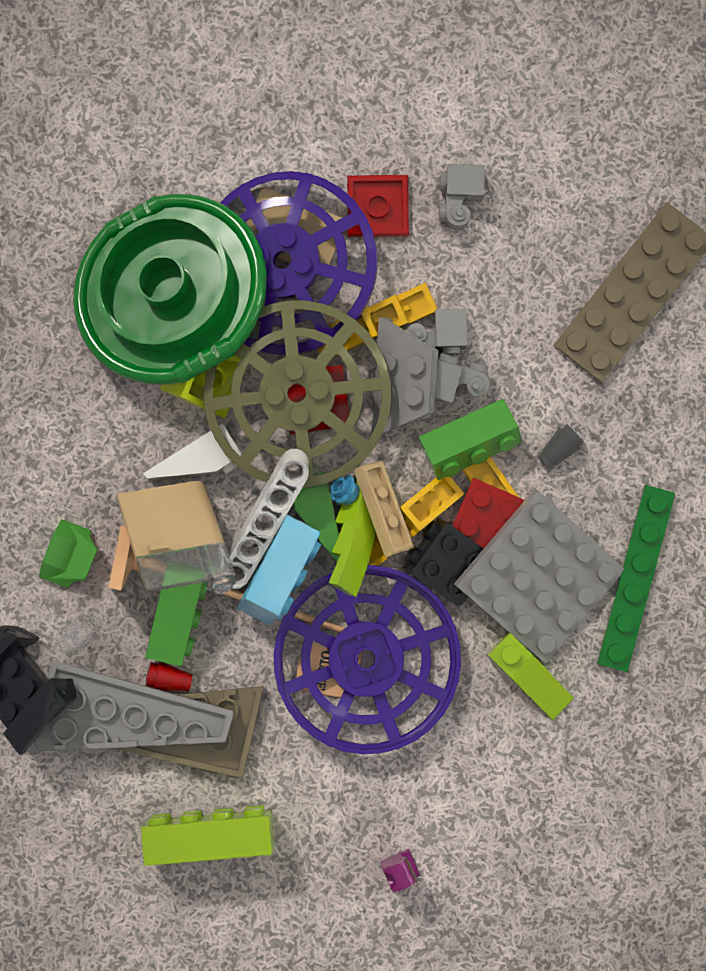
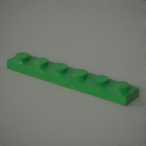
[596,485,675,672]

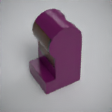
[380,849,420,893]

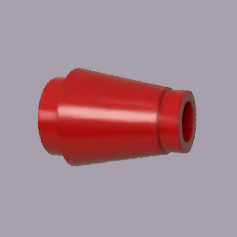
[145,661,193,692]

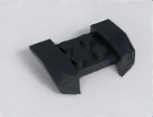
[0,625,77,755]

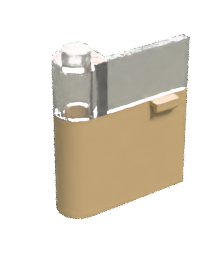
[116,481,237,594]

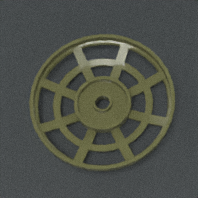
[204,300,391,488]

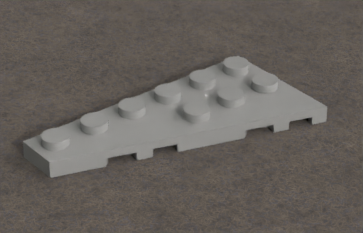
[26,660,235,752]

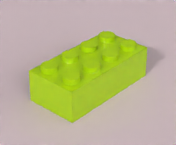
[141,805,275,866]

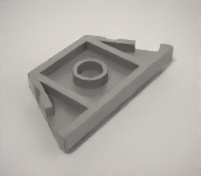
[372,317,438,436]

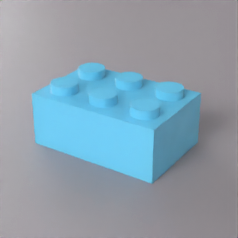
[237,515,321,626]

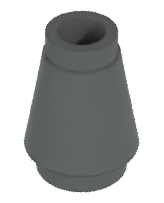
[538,424,584,469]

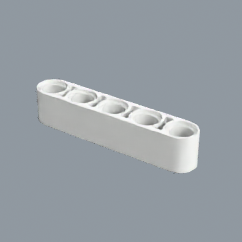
[221,449,309,589]

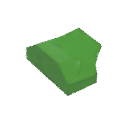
[39,519,98,588]

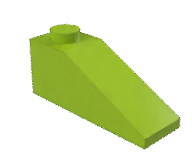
[486,632,574,720]

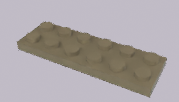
[553,202,706,383]

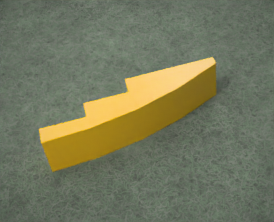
[318,283,438,357]
[365,477,465,576]

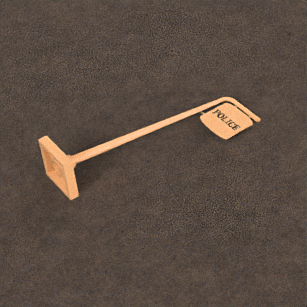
[108,526,363,697]

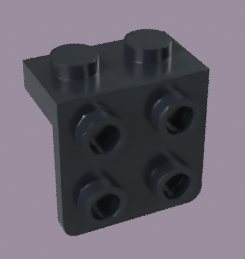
[403,518,483,606]

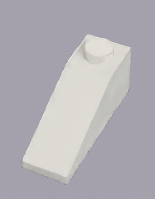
[143,423,242,480]

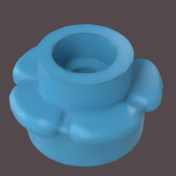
[331,475,359,505]

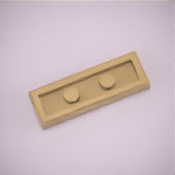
[353,460,414,558]

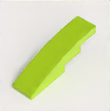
[329,466,376,597]

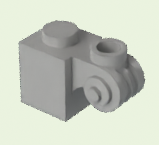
[439,164,485,230]
[406,308,468,355]
[435,353,490,403]

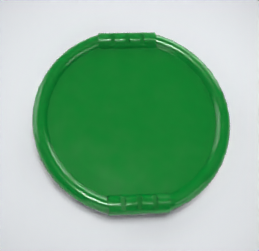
[73,194,267,385]

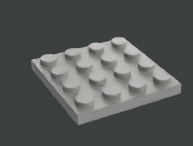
[454,489,624,664]

